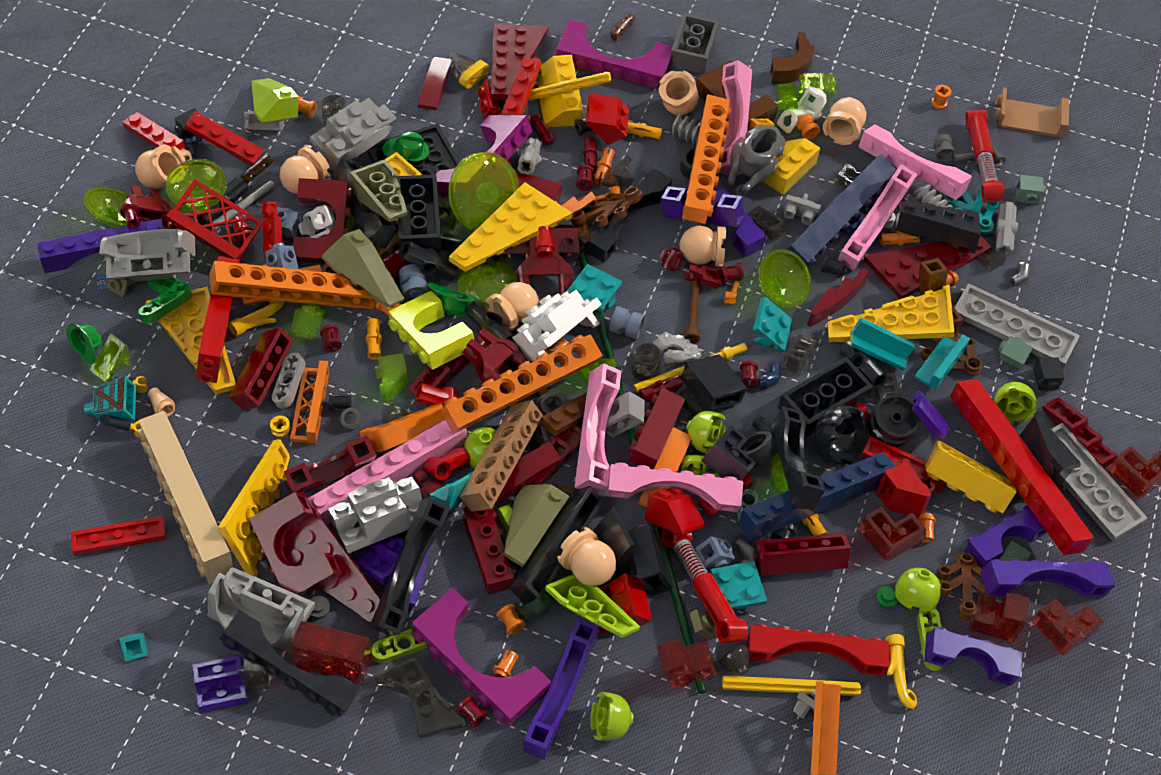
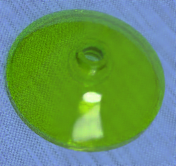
[166,159,227,211]
[82,187,141,227]
[758,249,811,308]
[458,260,518,309]

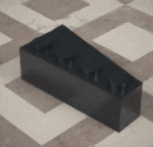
[896,201,981,254]

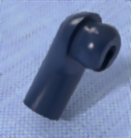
[758,364,780,388]

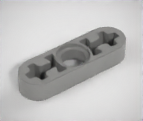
[272,353,306,409]

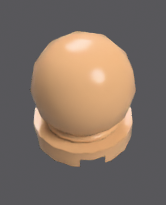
[659,70,699,116]
[823,97,867,145]
[135,144,186,189]
[279,145,331,194]
[679,226,726,266]
[485,282,539,332]
[557,527,616,586]

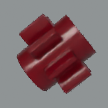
[659,246,685,271]

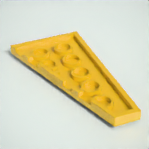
[449,183,572,272]
[828,285,954,342]
[145,287,236,395]
[218,439,290,577]

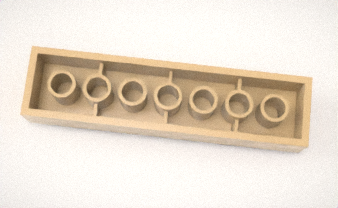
[137,411,234,584]

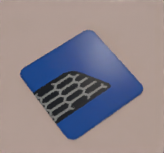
[96,274,109,289]

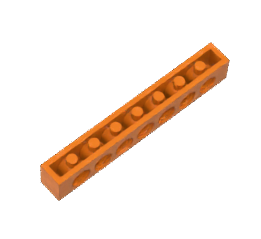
[682,94,732,224]
[209,261,377,310]
[441,334,603,434]

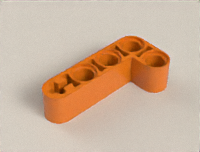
[359,404,445,452]

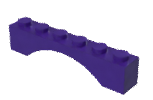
[37,219,164,273]
[980,559,1116,597]
[523,618,599,760]

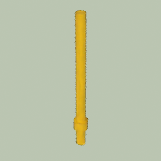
[633,343,747,393]

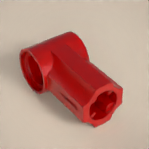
[415,383,459,408]
[424,447,471,480]

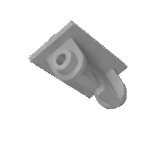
[244,110,284,131]

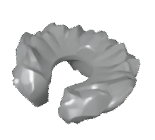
[653,331,702,364]

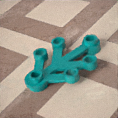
[944,185,999,235]

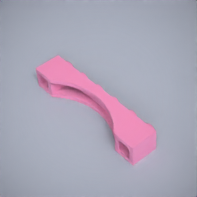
[718,60,752,177]
[859,124,972,200]
[837,164,917,271]
[575,363,621,493]
[606,463,743,512]

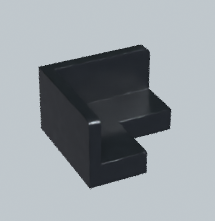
[701,425,757,481]

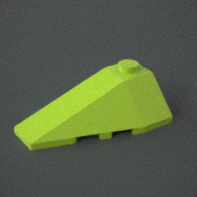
[252,78,298,123]
[545,574,640,638]

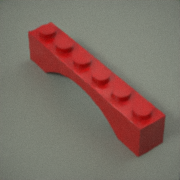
[746,624,889,677]

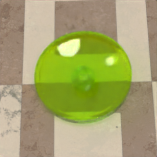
[449,152,520,231]

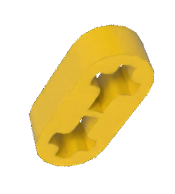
[459,60,490,89]

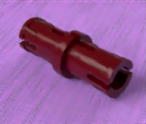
[582,135,598,172]
[639,375,682,402]

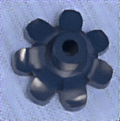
[183,136,202,155]
[844,213,865,233]

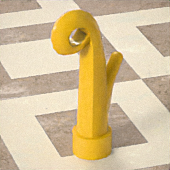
[228,300,285,337]
[886,634,917,709]

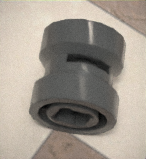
[933,134,955,161]

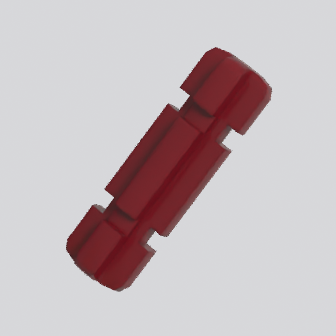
[530,114,554,146]

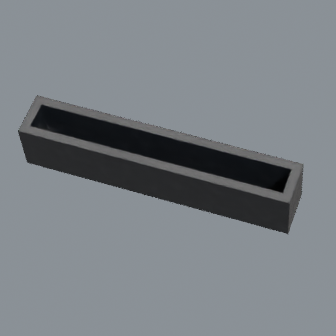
[509,486,604,604]

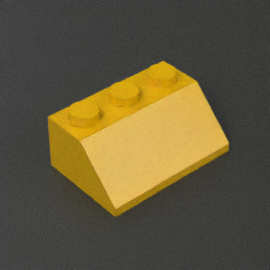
[762,138,820,195]

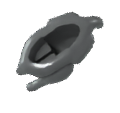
[727,126,786,194]

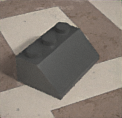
[671,13,719,74]

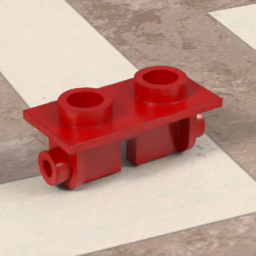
[477,79,501,120]

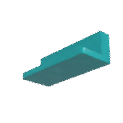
[850,318,915,371]
[915,335,970,391]
[429,472,473,510]

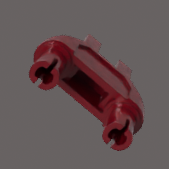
[120,185,178,229]
[514,237,574,295]
[462,328,532,394]

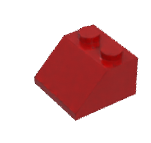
[585,93,629,145]
[644,486,705,535]

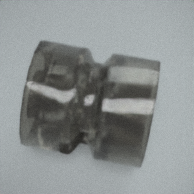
[321,95,346,127]
[632,343,661,381]

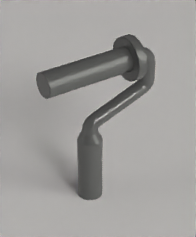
[953,141,1006,169]

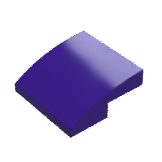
[912,390,948,441]
[353,535,404,585]
[192,655,248,713]

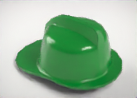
[383,131,429,162]
[428,283,475,317]
[66,323,102,364]

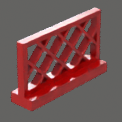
[166,179,263,261]

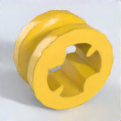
[270,416,290,438]

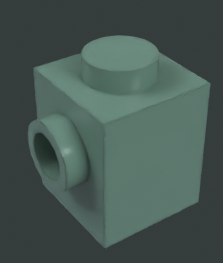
[1015,174,1046,204]
[998,335,1033,370]

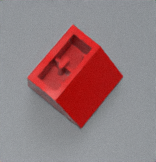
[876,461,932,518]
[599,573,652,634]

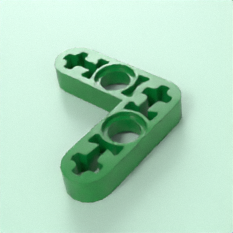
[138,278,193,324]

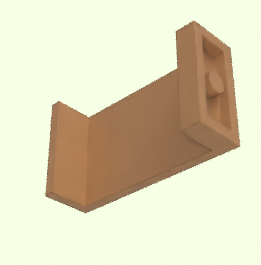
[994,88,1069,138]

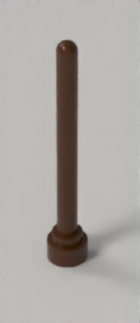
[684,264,701,344]

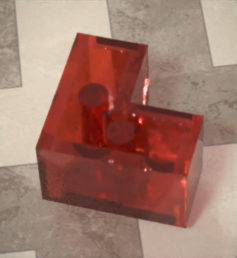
[1109,446,1161,499]
[859,506,926,563]
[969,592,1030,642]
[1032,598,1104,656]
[657,639,717,688]

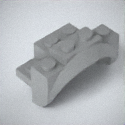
[310,98,397,170]
[100,229,195,282]
[328,477,422,554]
[207,567,315,653]

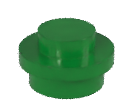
[876,586,898,608]

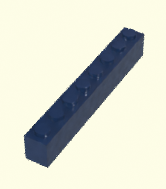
[783,154,896,270]
[738,452,895,541]

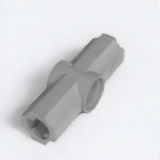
[517,137,542,175]
[994,202,1018,257]

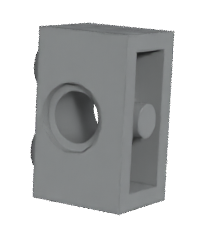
[605,391,644,437]

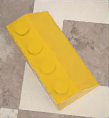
[538,55,583,128]
[925,440,1017,513]

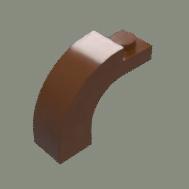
[770,32,814,84]
[919,258,964,328]

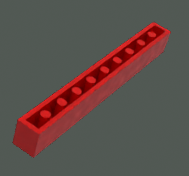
[950,379,1094,556]

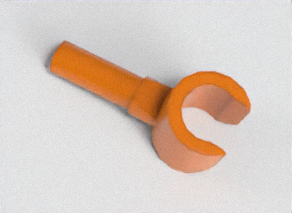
[594,186,620,201]
[724,281,739,304]

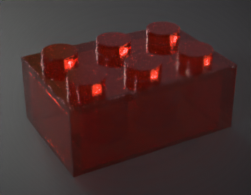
[291,621,371,684]

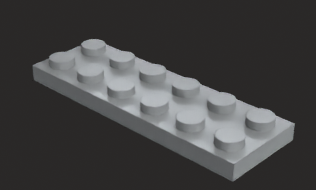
[954,283,1080,368]
[1051,423,1148,541]

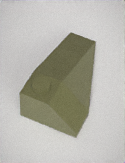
[350,160,407,222]
[321,229,404,308]
[503,484,569,567]

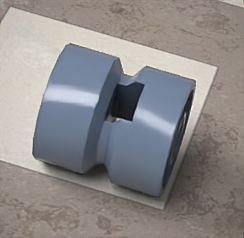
[398,264,429,302]
[609,306,645,340]

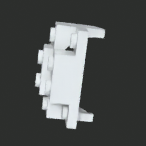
[513,290,601,362]

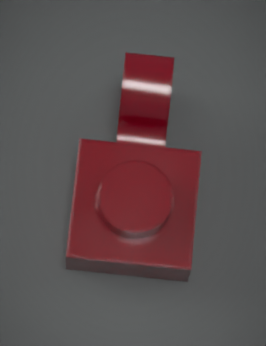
[684,265,721,289]
[413,469,443,499]

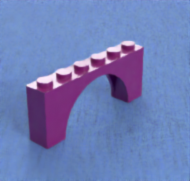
[556,19,673,89]
[435,115,533,199]
[411,588,551,728]

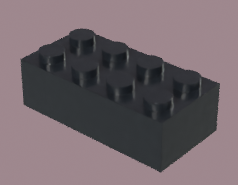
[396,175,441,253]
[778,357,874,438]

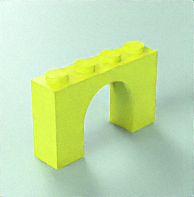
[388,291,474,370]

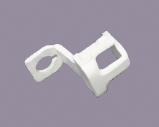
[777,87,827,133]
[298,205,336,238]

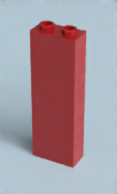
[195,256,239,383]

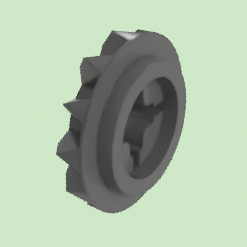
[536,392,569,416]

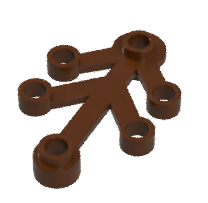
[570,186,643,228]
[920,327,983,376]
[937,552,997,621]

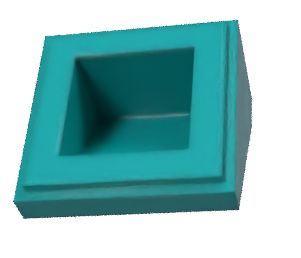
[119,632,149,662]

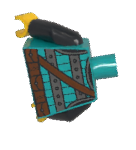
[84,375,148,438]

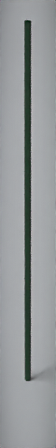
[578,252,707,694]

